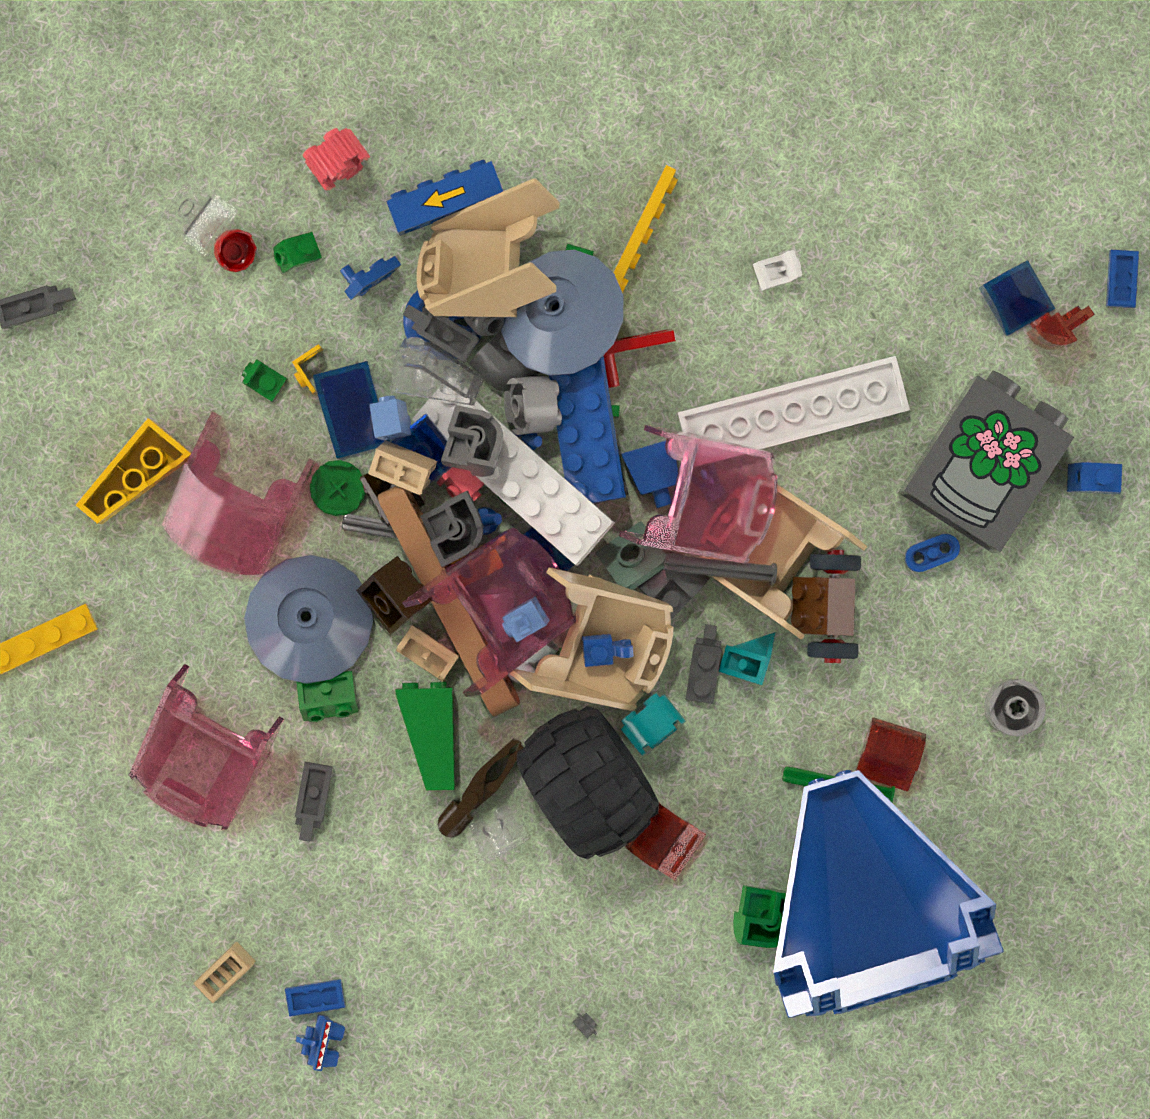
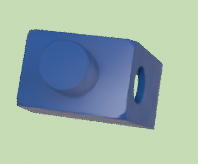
[621,438,679,508]
[1067,462,1122,494]

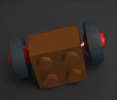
[791,550,861,663]

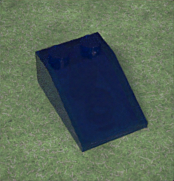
[313,361,390,459]

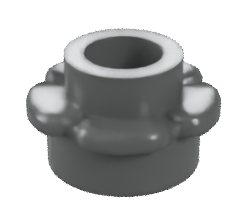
[572,1013,598,1039]

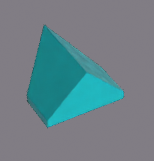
[718,632,776,685]

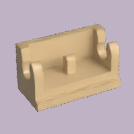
[368,440,437,495]
[396,625,460,682]

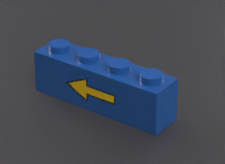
[386,160,503,236]

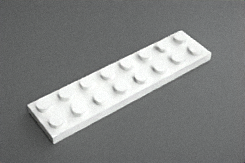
[677,356,910,468]
[412,377,615,566]

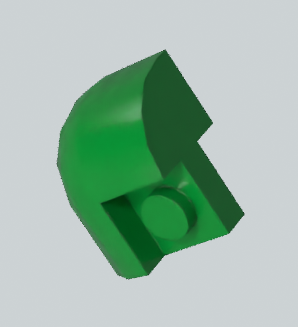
[733,885,787,948]

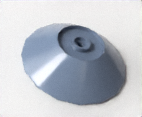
[501,250,624,375]
[244,555,373,684]

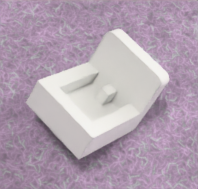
[753,250,802,291]

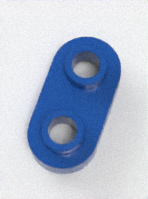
[904,534,960,572]

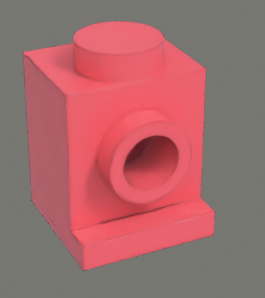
[437,467,484,502]

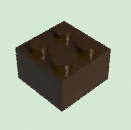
[356,556,433,635]

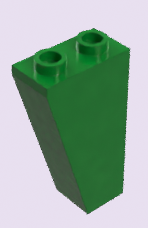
[395,682,455,791]

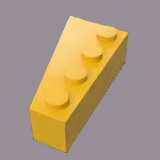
[75,418,196,524]

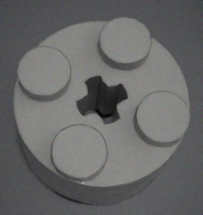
[504,375,562,435]
[984,679,1046,736]

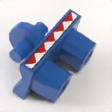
[295,1014,345,1071]

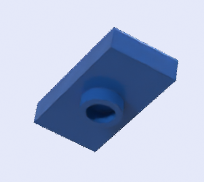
[1106,249,1139,308]
[285,979,346,1017]

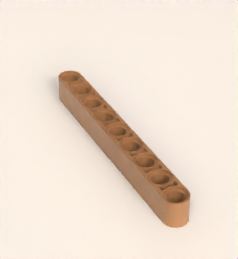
[378,486,520,717]

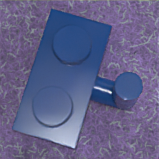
[340,256,402,300]

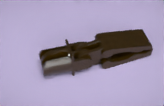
[437,738,524,838]

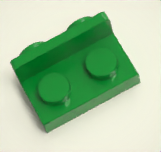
[296,671,359,722]

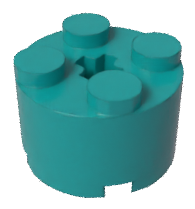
[621,693,686,756]

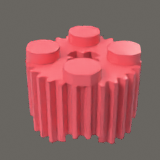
[303,128,370,191]

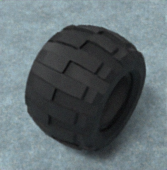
[517,705,659,860]

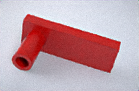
[603,328,676,388]

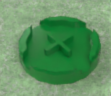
[310,460,365,516]

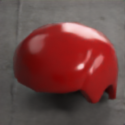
[214,229,257,272]

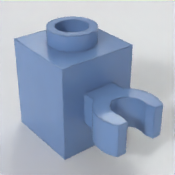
[370,396,412,441]
[502,596,550,642]

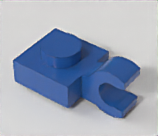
[582,634,634,667]

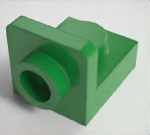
[241,359,288,402]

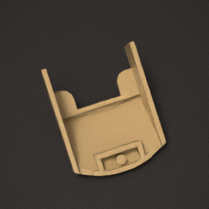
[417,178,560,317]
[699,473,867,640]
[510,568,674,711]

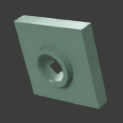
[595,521,666,590]

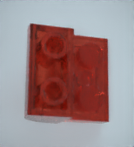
[1027,305,1095,350]
[855,717,926,792]
[625,802,706,881]

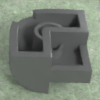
[469,331,540,391]
[441,405,503,477]
[420,491,483,567]
[638,551,710,619]

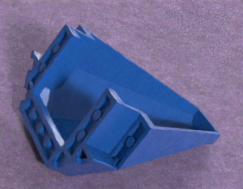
[773,770,1004,1018]

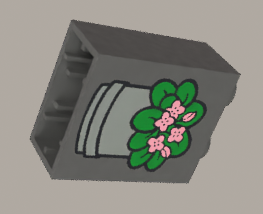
[898,370,1074,553]

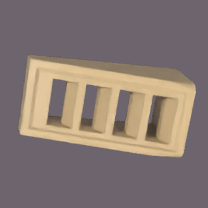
[193,942,256,1003]

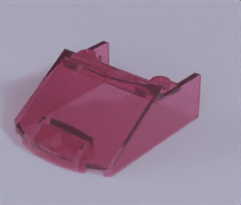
[162,411,318,575]
[619,425,778,564]
[402,528,576,697]
[129,664,284,830]

